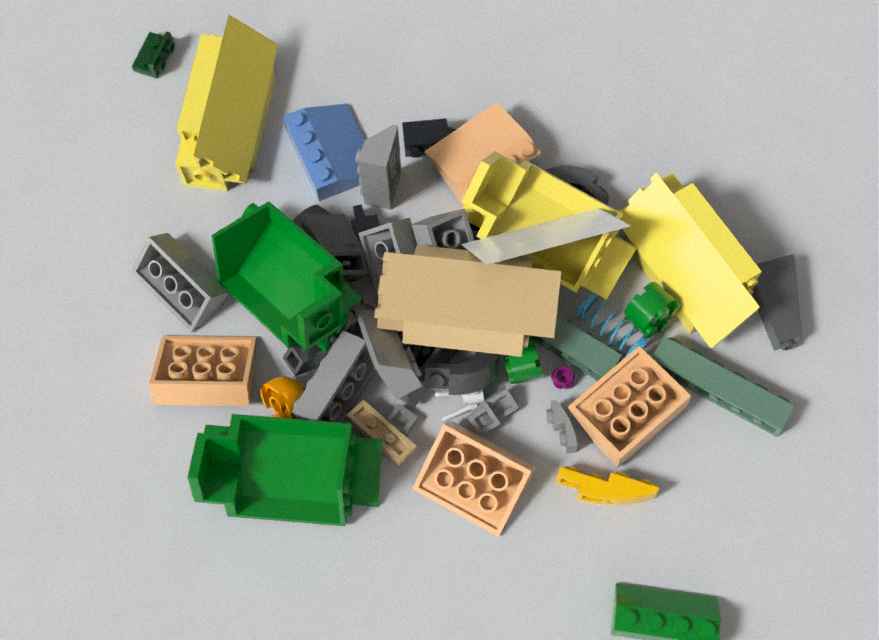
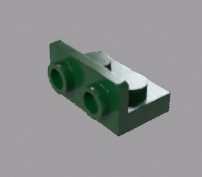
[131,31,175,79]

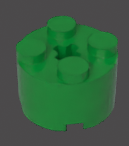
[624,282,681,338]
[503,335,544,384]

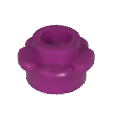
[551,367,575,389]

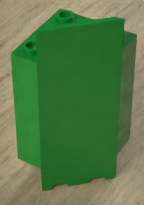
[211,201,362,353]
[187,414,383,527]

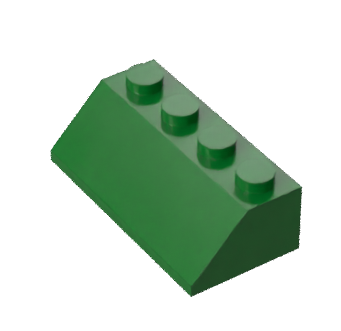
[611,583,721,640]

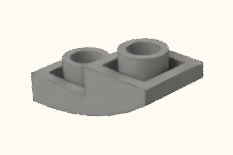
[546,400,578,453]

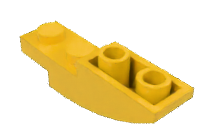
[556,466,659,505]

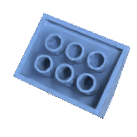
[283,103,364,202]

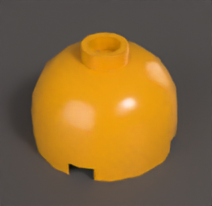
[260,376,305,419]

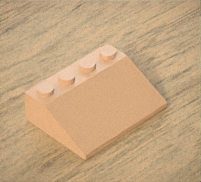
[425,102,541,207]
[149,336,257,406]
[568,346,691,468]
[412,420,537,537]

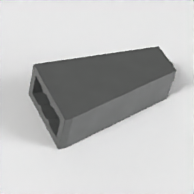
[752,254,802,351]

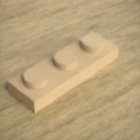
[346,400,416,466]

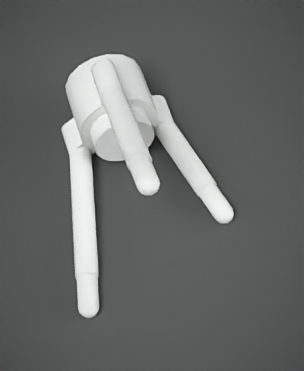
[429,388,484,421]

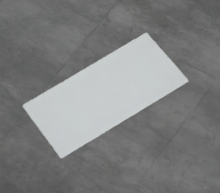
[461,208,631,265]

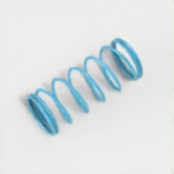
[576,293,648,356]

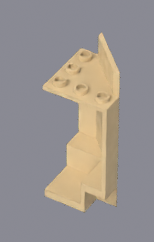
[374,245,561,357]

